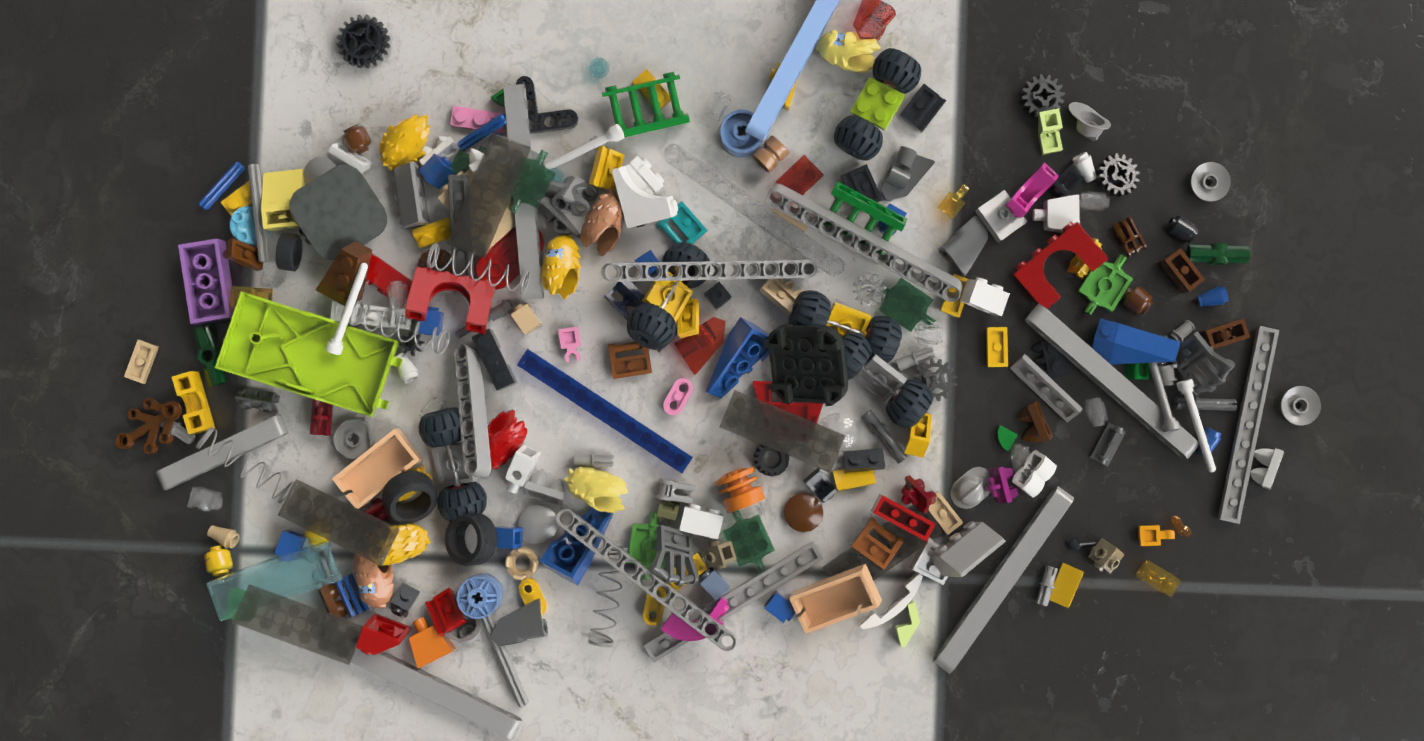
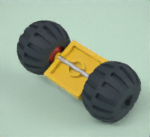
[627,242,710,350]
[788,290,902,363]

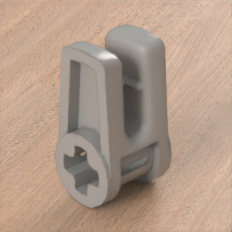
[656,478,696,504]

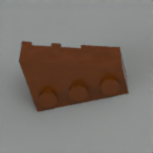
[316,241,372,306]

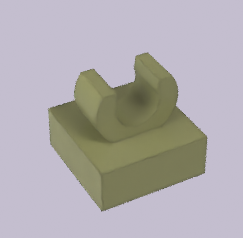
[657,500,680,524]

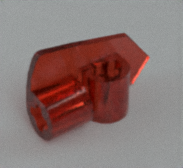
[853,0,896,41]
[674,317,726,375]

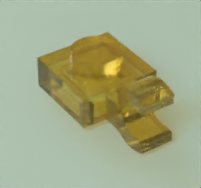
[937,184,970,219]

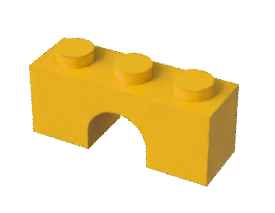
[172,371,215,434]

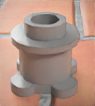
[1158,364,1177,386]

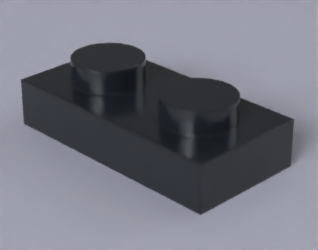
[843,448,885,473]

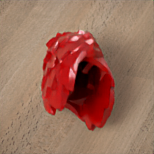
[488,409,528,470]

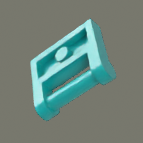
[655,201,708,245]

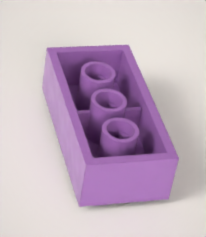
[178,238,236,325]

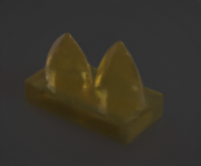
[1136,559,1182,598]

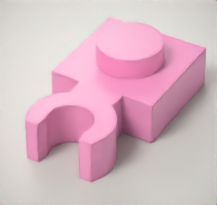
[558,326,581,362]

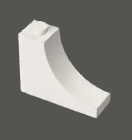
[612,166,678,228]

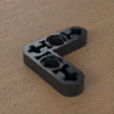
[516,76,579,134]

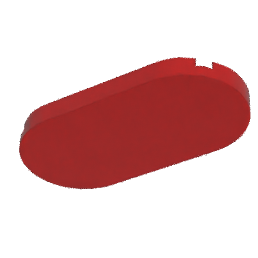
[476,226,544,290]

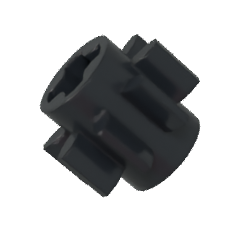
[399,331,425,356]

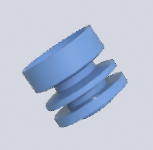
[457,573,503,619]

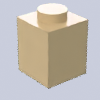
[511,303,542,335]

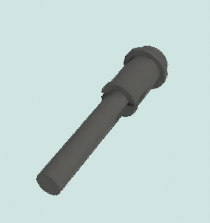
[455,299,514,339]

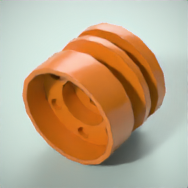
[715,466,765,513]

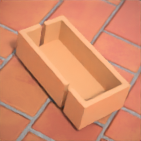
[332,428,424,510]
[789,564,882,634]

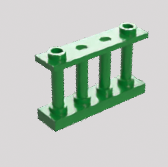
[602,72,690,138]
[820,181,907,261]

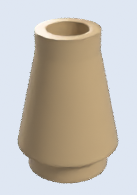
[207,525,239,548]

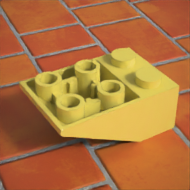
[261,169,305,232]

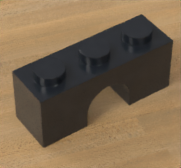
[472,328,518,391]

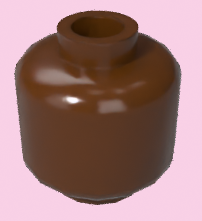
[342,124,372,155]
[1122,286,1154,315]

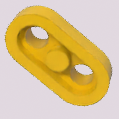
[519,578,547,615]
[643,586,667,626]

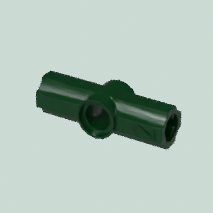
[1186,243,1251,265]
[192,325,227,387]

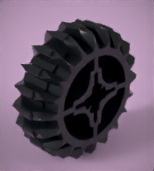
[336,15,391,68]

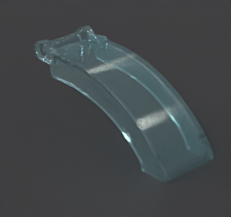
[206,541,343,621]

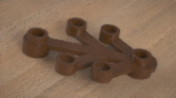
[115,398,182,454]

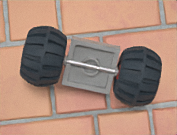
[842,332,933,428]
[419,407,487,522]

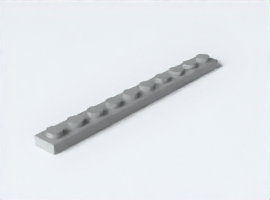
[1218,326,1279,524]
[644,541,823,662]

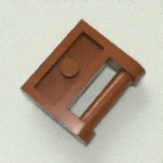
[608,342,652,379]
[851,517,904,569]

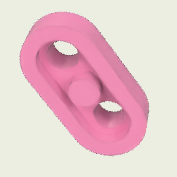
[663,378,693,415]

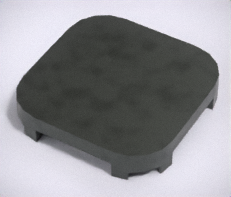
[289,165,387,260]
[764,324,848,406]

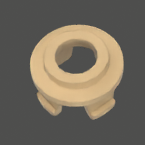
[505,547,539,580]

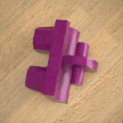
[984,467,1018,503]

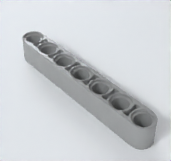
[454,344,491,478]
[155,415,289,491]

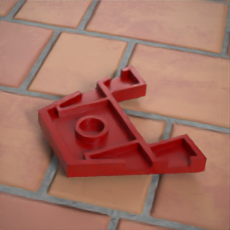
[753,381,824,441]

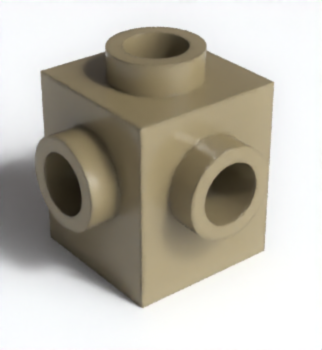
[1088,538,1124,574]
[702,539,737,570]

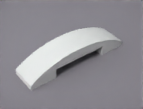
[330,301,412,330]
[858,572,923,629]

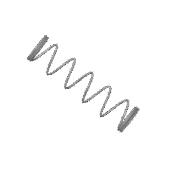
[427,243,530,295]
[349,301,450,355]
[196,427,295,504]
[588,545,628,647]

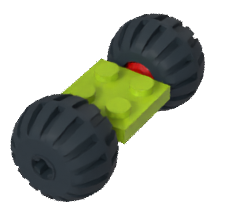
[834,48,921,161]

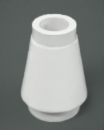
[1072,152,1097,183]
[395,353,419,384]

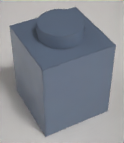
[700,568,731,601]

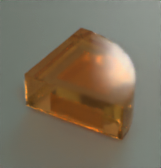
[1170,516,1192,538]

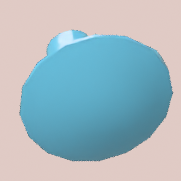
[230,206,269,245]

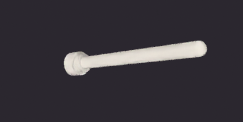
[545,124,624,172]
[325,263,368,355]
[1176,379,1216,473]

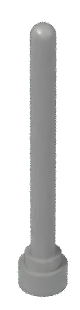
[1148,362,1180,433]

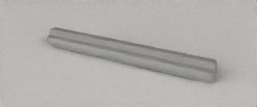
[248,164,270,262]
[481,614,529,707]

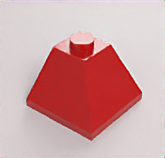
[355,613,412,655]

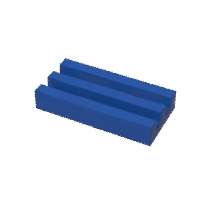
[334,573,369,618]

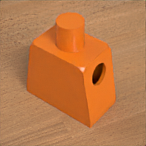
[409,617,456,669]

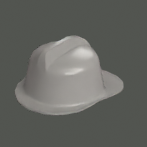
[1068,102,1111,141]
[950,467,991,509]
[444,612,483,645]

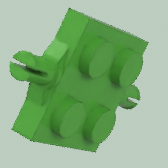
[1077,254,1133,315]
[628,511,665,580]

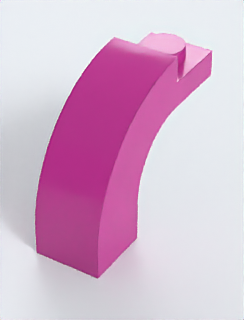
[1005,162,1059,218]
[661,596,729,641]

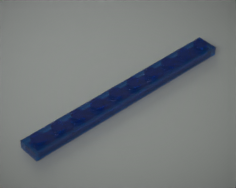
[517,349,693,474]

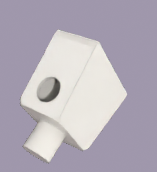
[1032,195,1080,233]
[505,445,541,493]

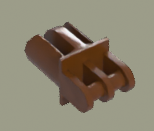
[1112,216,1147,257]

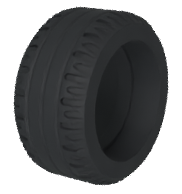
[382,471,438,523]
[445,513,498,566]

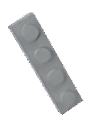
[1010,354,1083,422]

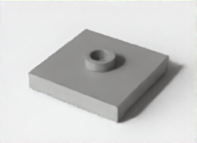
[975,190,1027,243]

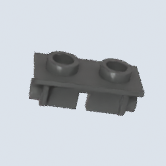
[235,388,280,413]
[1090,423,1126,467]

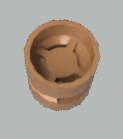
[752,135,789,173]

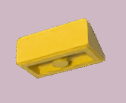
[832,469,876,491]
[1049,562,1084,608]

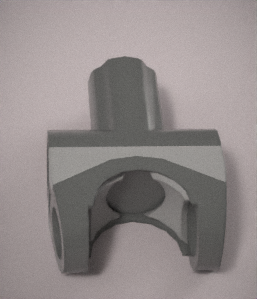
[535,176,598,217]

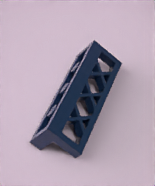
[604,281,678,353]

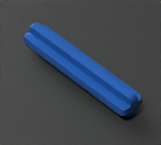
[457,114,506,151]
[198,162,245,210]

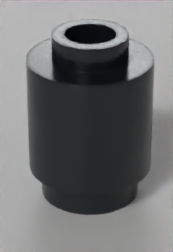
[1166,216,1198,243]

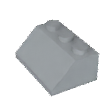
[392,162,430,230]
[930,521,1005,577]

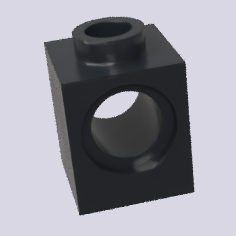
[704,281,732,311]

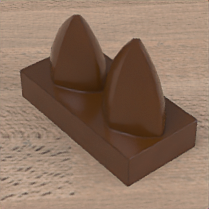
[222,238,263,271]
[1017,400,1053,443]
[317,582,354,623]

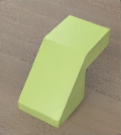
[1038,109,1063,155]
[894,600,920,647]

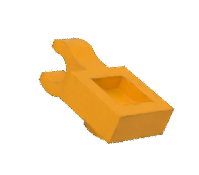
[1138,525,1175,546]

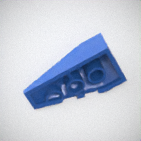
[706,317,769,398]
[1092,319,1181,365]
[540,507,614,586]

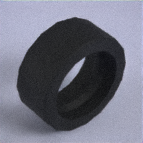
[276,233,302,272]

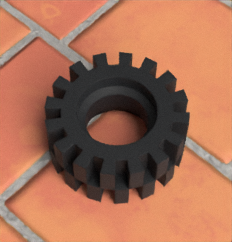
[753,441,790,477]

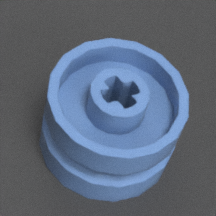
[720,110,762,157]

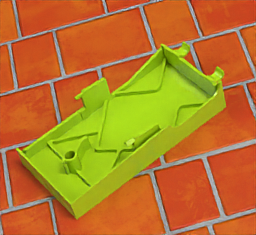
[215,291,403,417]

